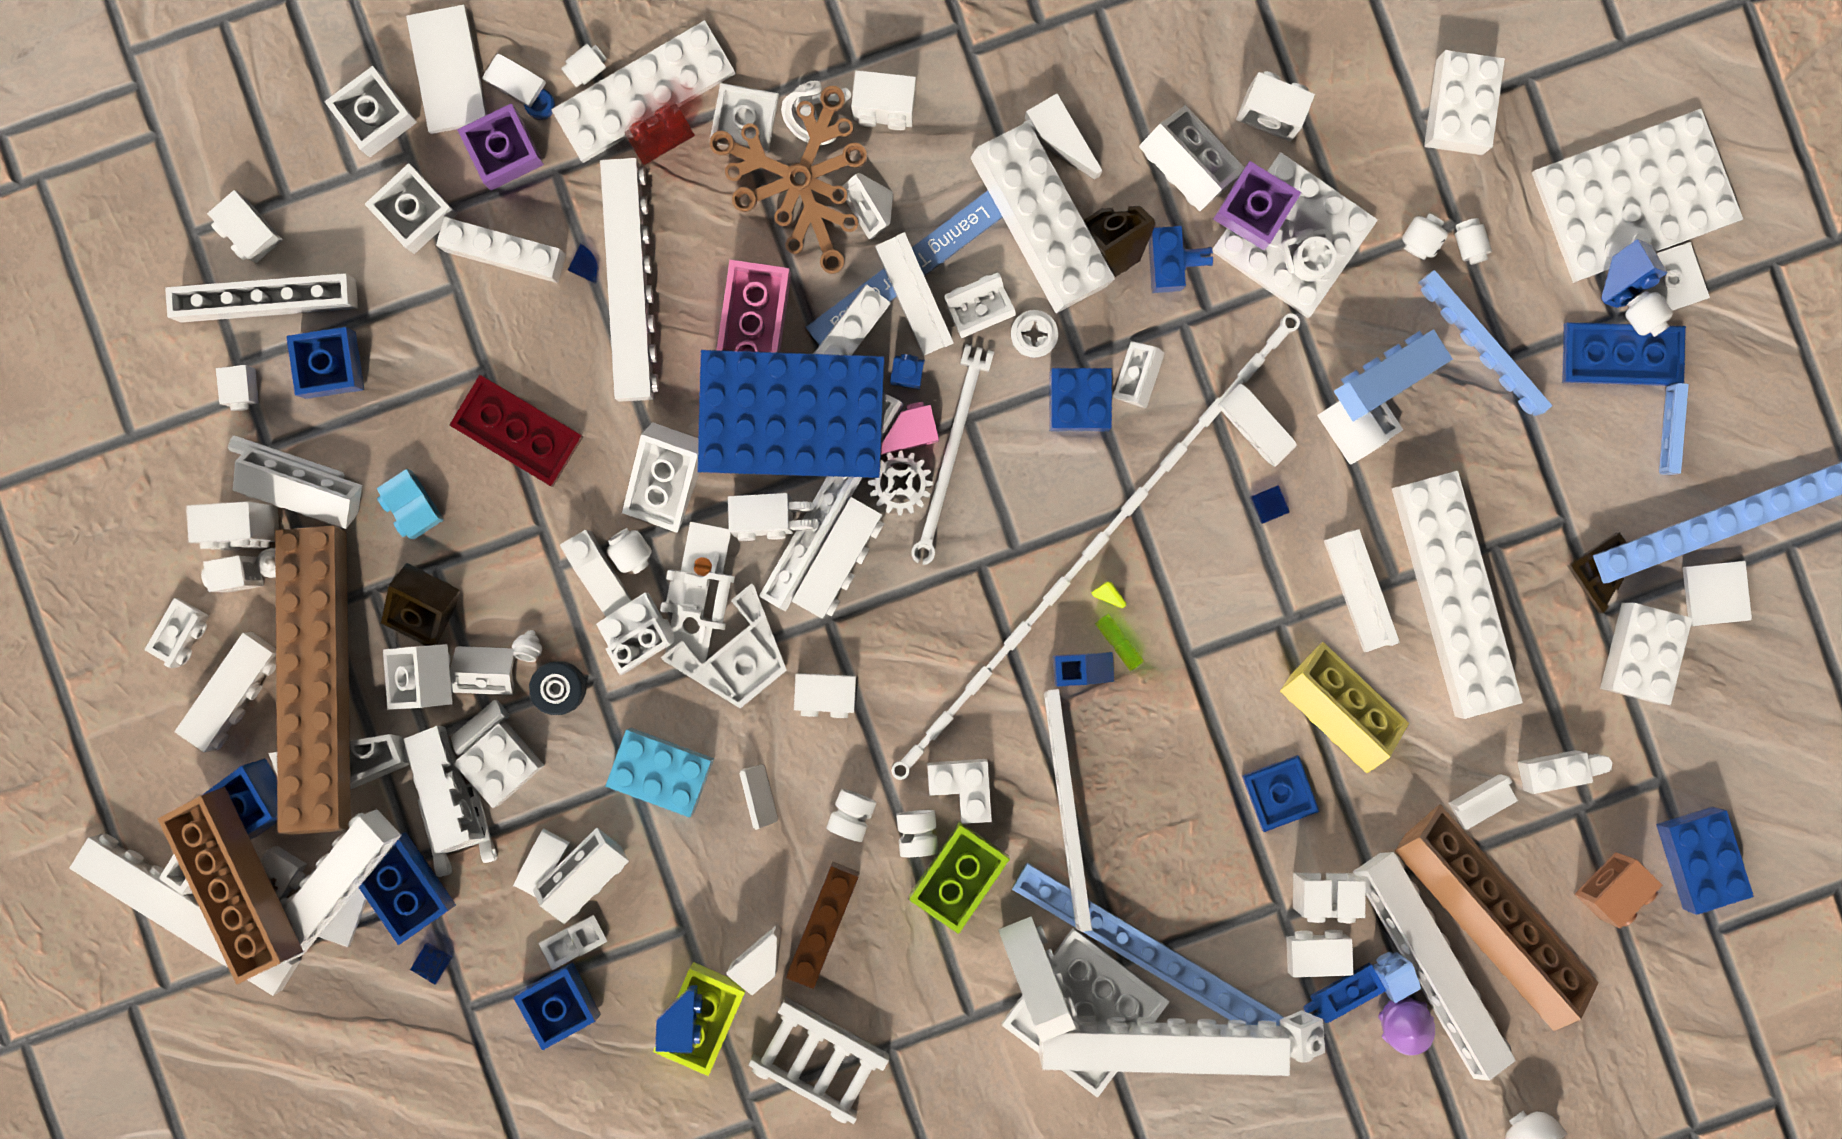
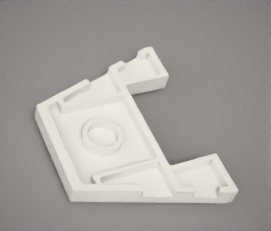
[661,583,786,708]

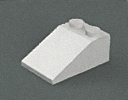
[622,422,700,532]

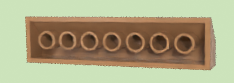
[1395,804,1598,1031]

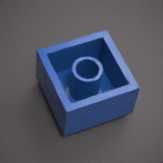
[286,327,365,399]
[1049,368,1112,431]
[202,758,278,840]
[513,962,601,1051]

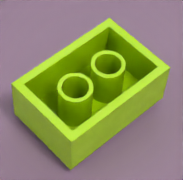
[909,821,1010,934]

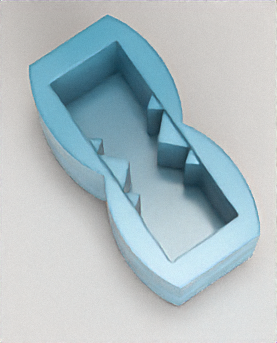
[377,469,444,539]

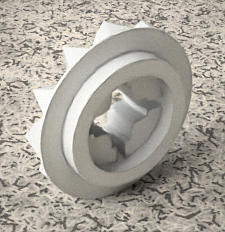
[1011,310,1058,358]

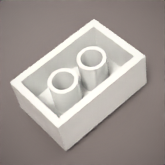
[1424,50,1505,155]
[186,502,279,551]
[1600,603,1693,705]

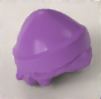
[1378,997,1435,1055]

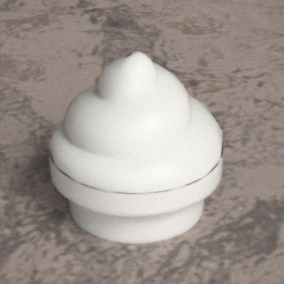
[256,548,275,578]
[512,630,543,662]

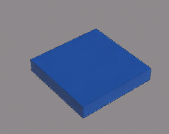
[1242,755,1320,832]

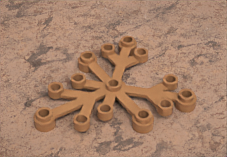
[710,86,867,274]

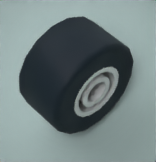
[529,661,586,715]

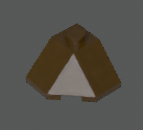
[1083,206,1156,277]

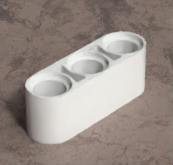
[1218,384,1297,467]

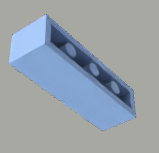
[1334,329,1453,421]

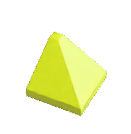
[1091,581,1127,608]

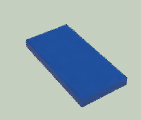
[1562,322,1686,386]

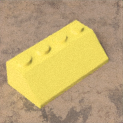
[1280,642,1409,773]

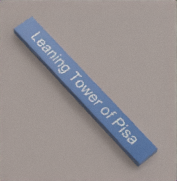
[806,191,1003,346]

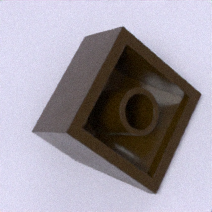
[381,563,460,646]

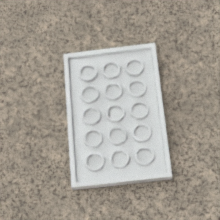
[1532,109,1743,283]

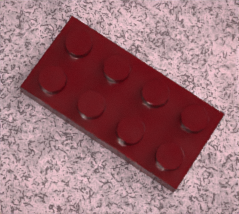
[449,374,584,487]

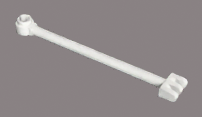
[911,344,994,565]

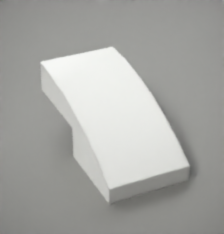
[482,53,546,108]
[514,828,570,897]
[538,915,607,970]

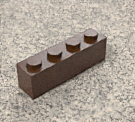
[786,861,860,989]

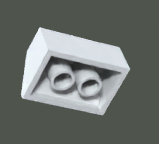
[1139,105,1244,211]

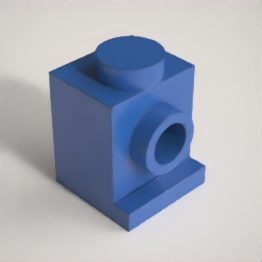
[890,354,925,390]

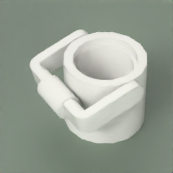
[1281,228,1337,282]

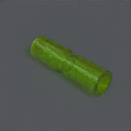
[1094,613,1144,671]

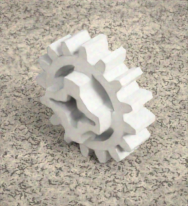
[868,451,933,516]

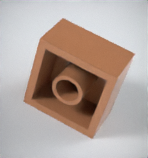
[1574,852,1663,929]

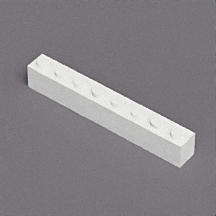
[600,158,659,402]
[69,834,301,996]
[1353,852,1516,1081]

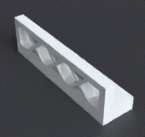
[875,232,954,356]
[1324,529,1400,652]

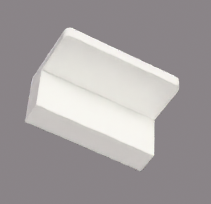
[450,646,515,695]
[1449,774,1518,830]

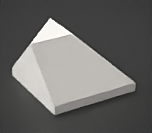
[726,924,781,995]

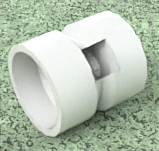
[826,789,877,842]
[896,810,939,857]

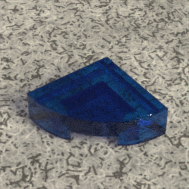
[568,244,599,284]

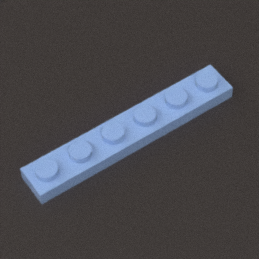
[1418,270,1553,416]

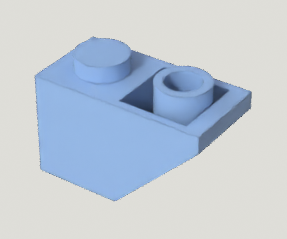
[1372,952,1421,1003]

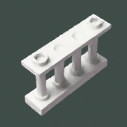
[748,996,889,1124]

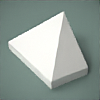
[839,173,893,240]

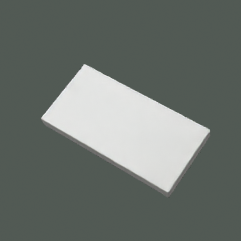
[406,5,487,134]

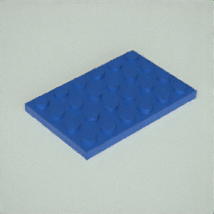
[698,350,884,478]

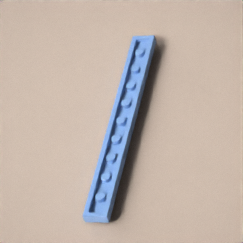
[1593,462,1842,583]
[1012,862,1284,1026]

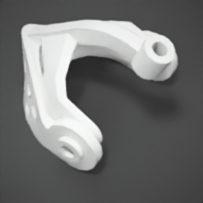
[781,81,851,145]

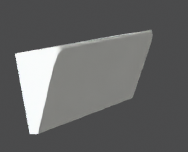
[1112,341,1164,408]
[451,700,510,755]
[740,764,778,830]

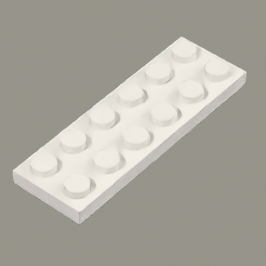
[551,20,736,163]

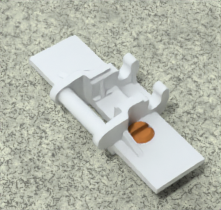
[660,522,735,664]

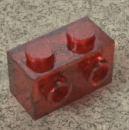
[624,103,695,166]

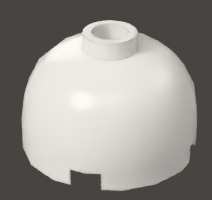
[1505,1110,1568,1139]

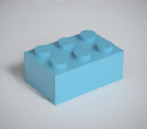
[605,728,715,818]

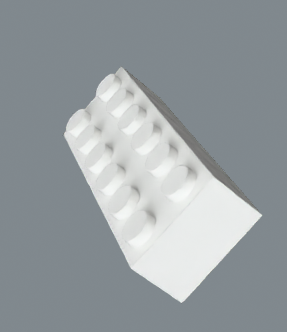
[971,121,1115,313]

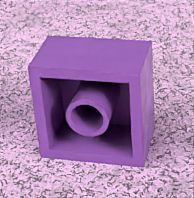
[457,103,544,191]
[1213,161,1302,250]

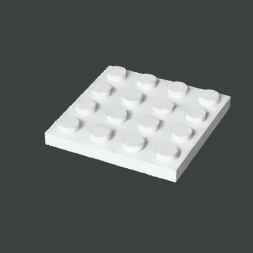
[1212,152,1378,318]
[1002,928,1170,1098]

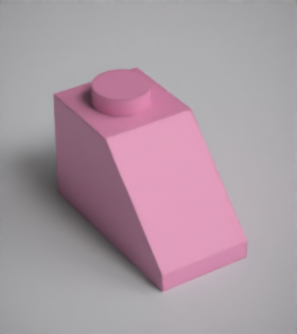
[881,402,939,456]

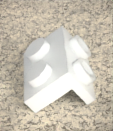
[944,273,1016,338]
[144,598,209,668]

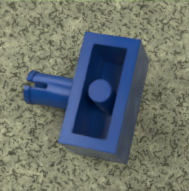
[1148,226,1213,293]

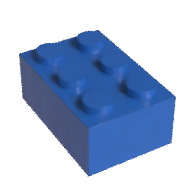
[1656,807,1754,915]
[359,832,456,945]

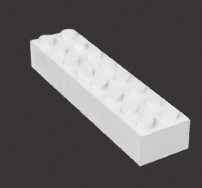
[1391,471,1523,719]
[1039,1016,1290,1076]

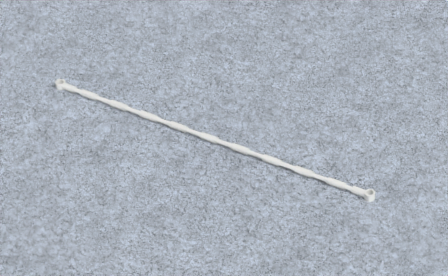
[892,314,1300,780]

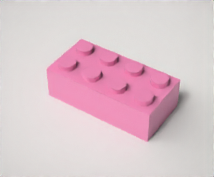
[716,260,791,353]

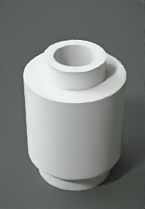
[561,44,607,88]
[1455,218,1492,265]

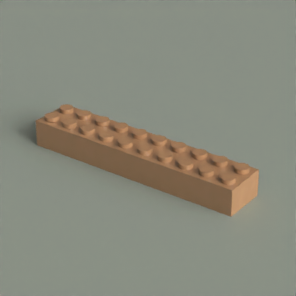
[275,525,351,835]

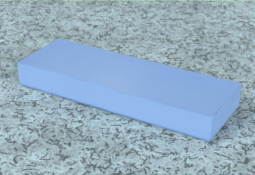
[1659,383,1689,475]

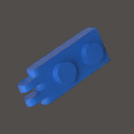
[1303,963,1386,1023]

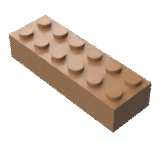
[158,787,304,985]

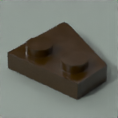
[1567,532,1627,613]

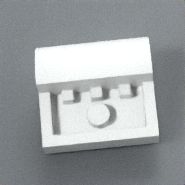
[1317,401,1403,465]
[596,593,674,675]

